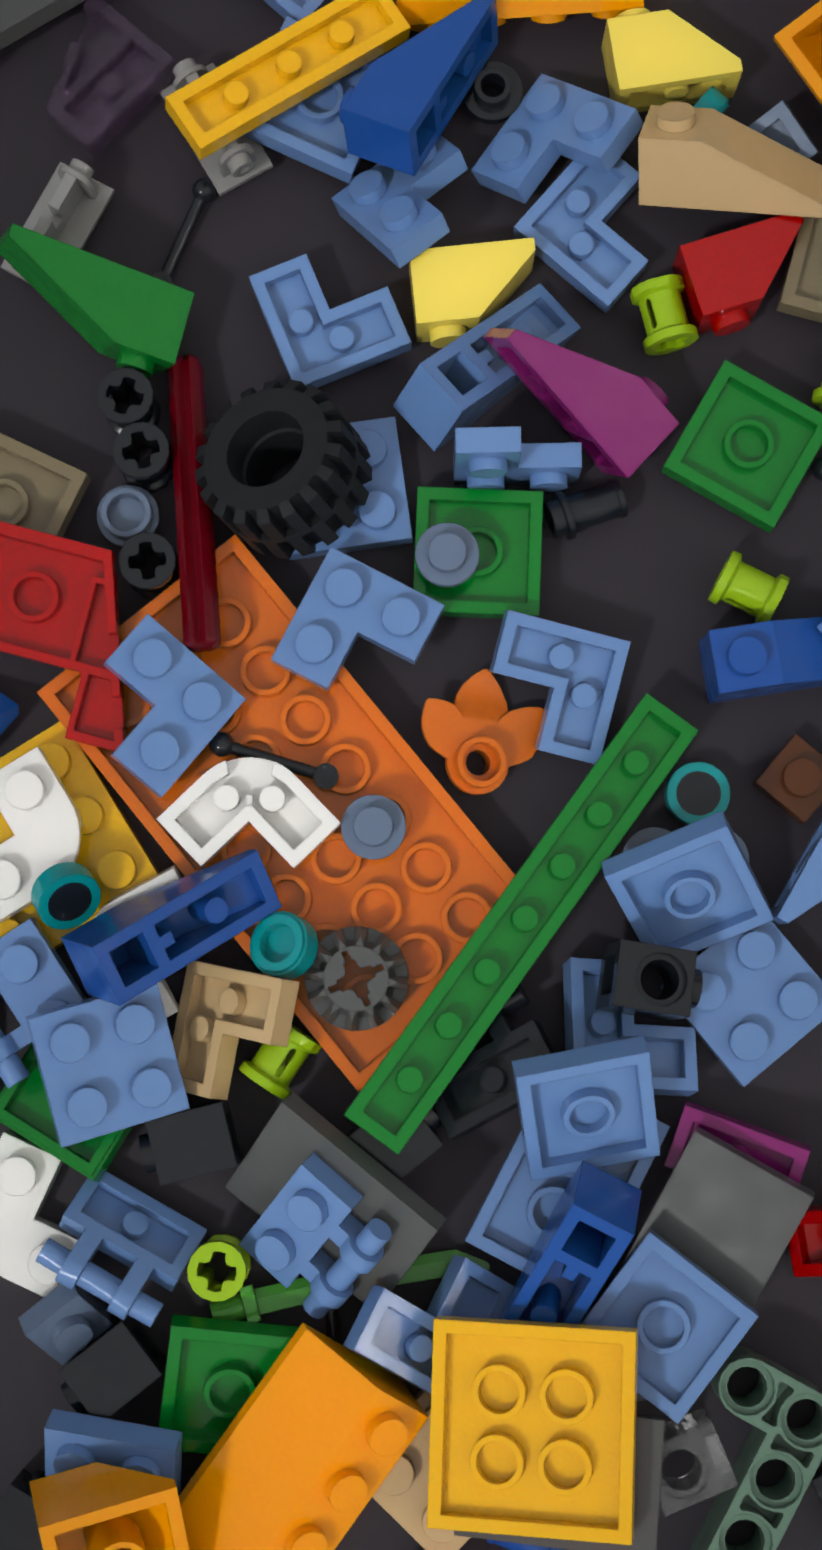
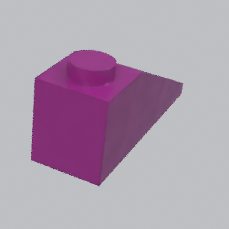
[483,328,680,478]

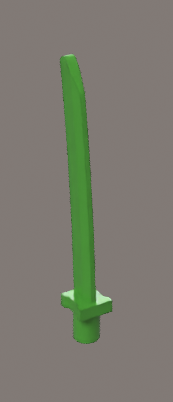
[209,1249,490,1322]

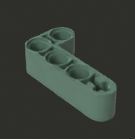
[689,1346,822,1550]

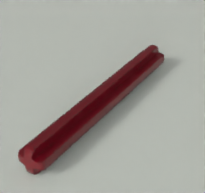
[167,354,221,653]

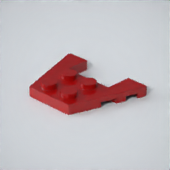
[0,521,126,751]

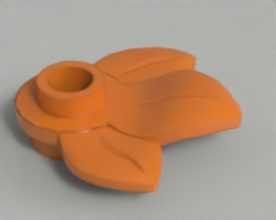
[421,669,544,795]

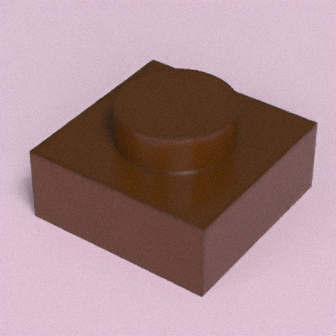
[752,734,822,825]

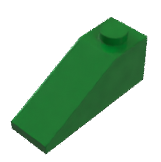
[0,223,194,378]

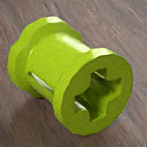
[630,274,699,356]
[707,550,790,623]
[239,1024,322,1100]
[187,1233,252,1302]

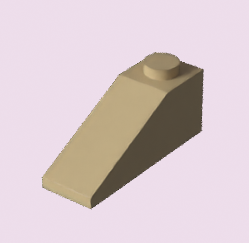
[638,101,822,218]

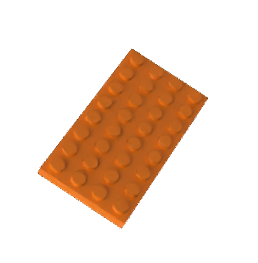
[37,534,515,1091]

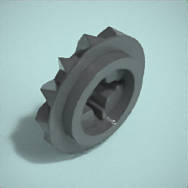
[304,926,409,1031]

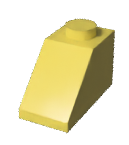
[601,8,743,112]
[409,237,536,348]

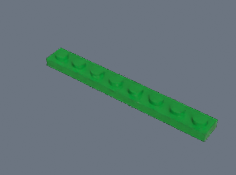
[343,693,699,1155]

